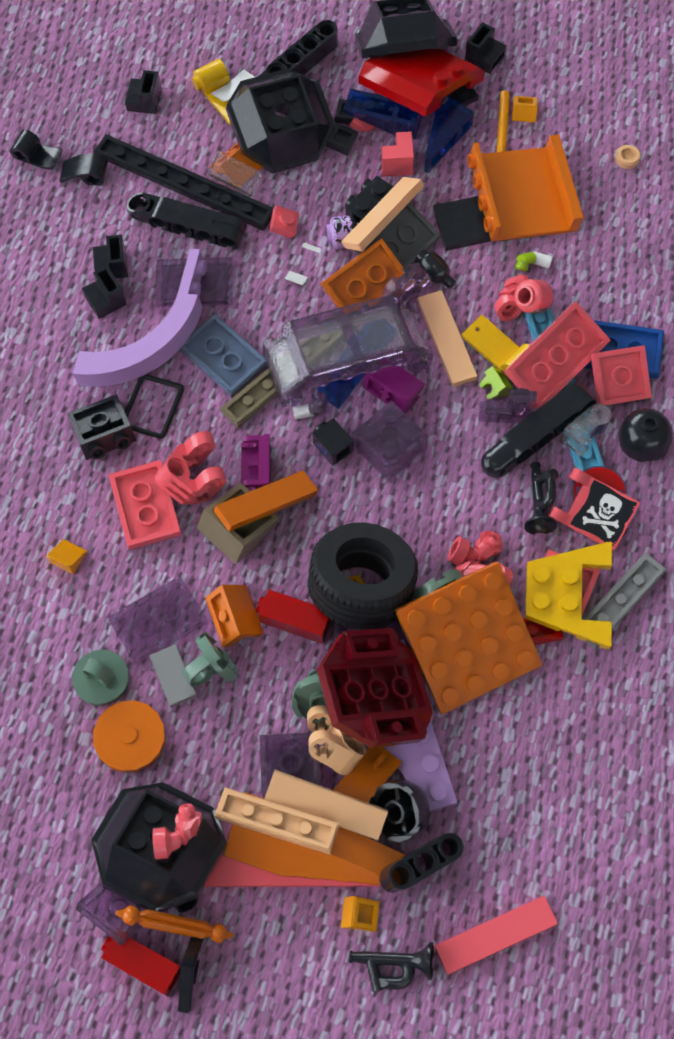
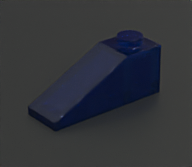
[343,88,422,140]
[424,97,474,173]

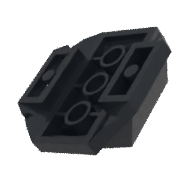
[355,0,457,59]
[226,69,335,174]
[91,782,227,912]

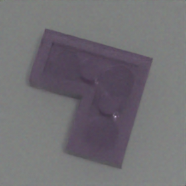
[478,388,537,423]

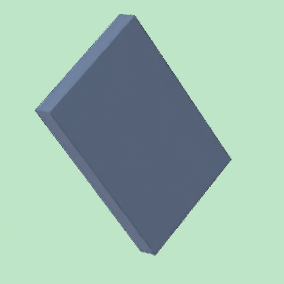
[179,314,269,397]

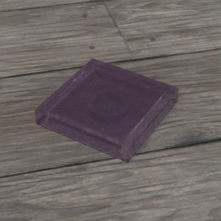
[76,882,145,946]

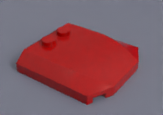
[358,48,485,117]

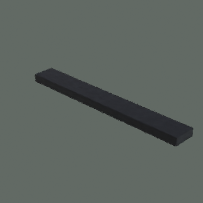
[93,134,274,231]

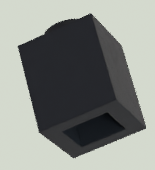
[312,418,354,466]

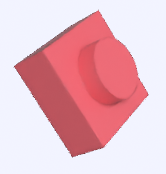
[269,205,299,238]

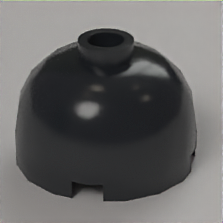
[618,408,673,462]
[369,780,430,842]

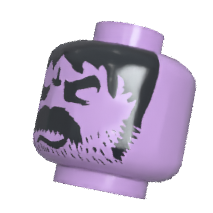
[326,215,359,249]

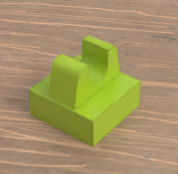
[479,366,516,401]

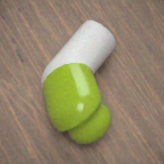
[515,251,553,272]

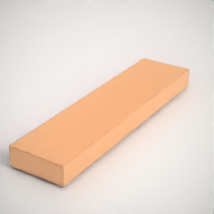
[341,177,424,251]
[417,290,477,387]
[264,770,388,840]
[214,787,340,855]

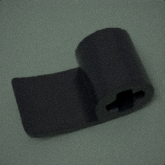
[9,129,62,169]
[59,153,108,186]

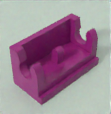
[362,356,425,416]
[241,434,271,491]

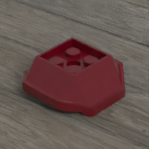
[316,628,433,748]

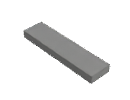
[583,552,667,649]

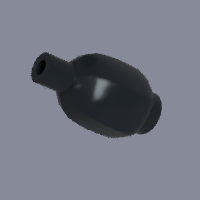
[415,249,456,289]

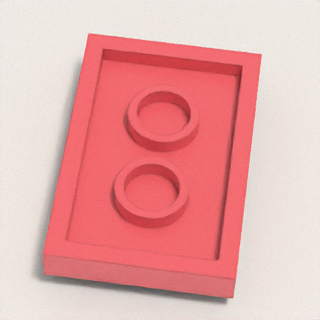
[108,460,182,550]

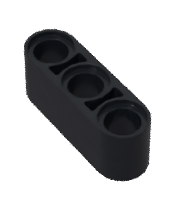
[379,833,464,893]

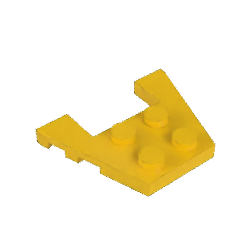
[525,542,612,650]

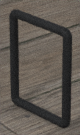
[125,374,184,439]

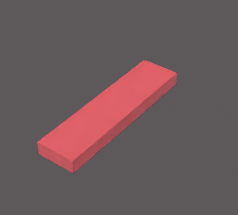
[434,895,558,975]

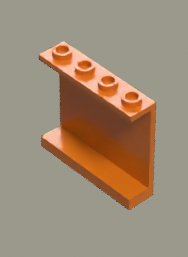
[467,134,584,241]

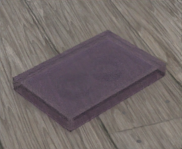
[155,257,233,307]
[107,576,208,665]

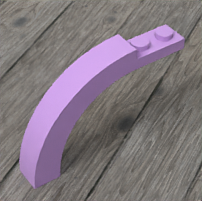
[73,248,207,387]

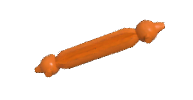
[115,905,234,943]

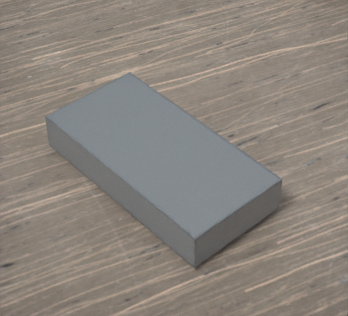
[149,644,197,708]

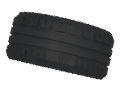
[308,522,418,630]

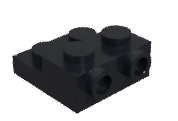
[345,176,416,223]
[67,394,136,460]

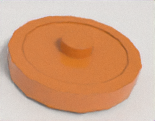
[93,700,166,773]

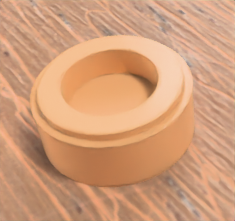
[615,145,641,169]

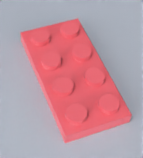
[503,301,611,409]

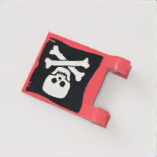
[548,467,640,551]

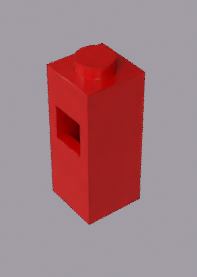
[256,589,332,644]
[101,930,181,997]

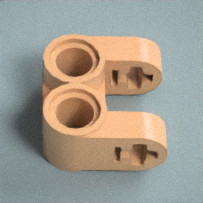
[307,705,367,775]

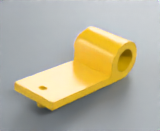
[191,58,232,126]
[461,315,529,375]

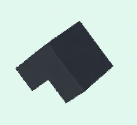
[465,22,507,74]
[125,70,162,114]
[93,234,128,279]
[82,266,127,319]

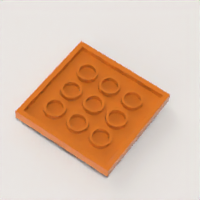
[394,562,542,715]

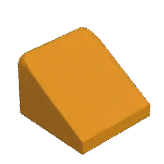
[512,96,538,122]
[47,539,87,574]
[341,896,380,932]

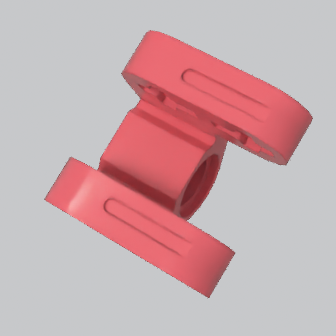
[155,431,227,505]

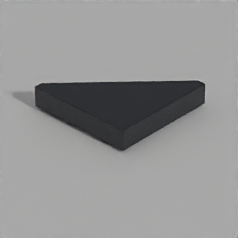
[178,937,204,1013]

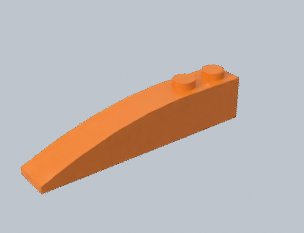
[224,792,405,885]

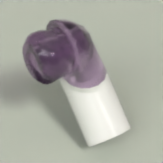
[292,392,328,420]

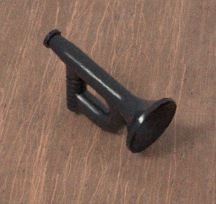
[524,462,559,534]
[349,942,434,992]

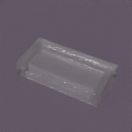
[208,151,263,197]

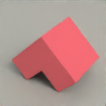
[381,132,414,177]

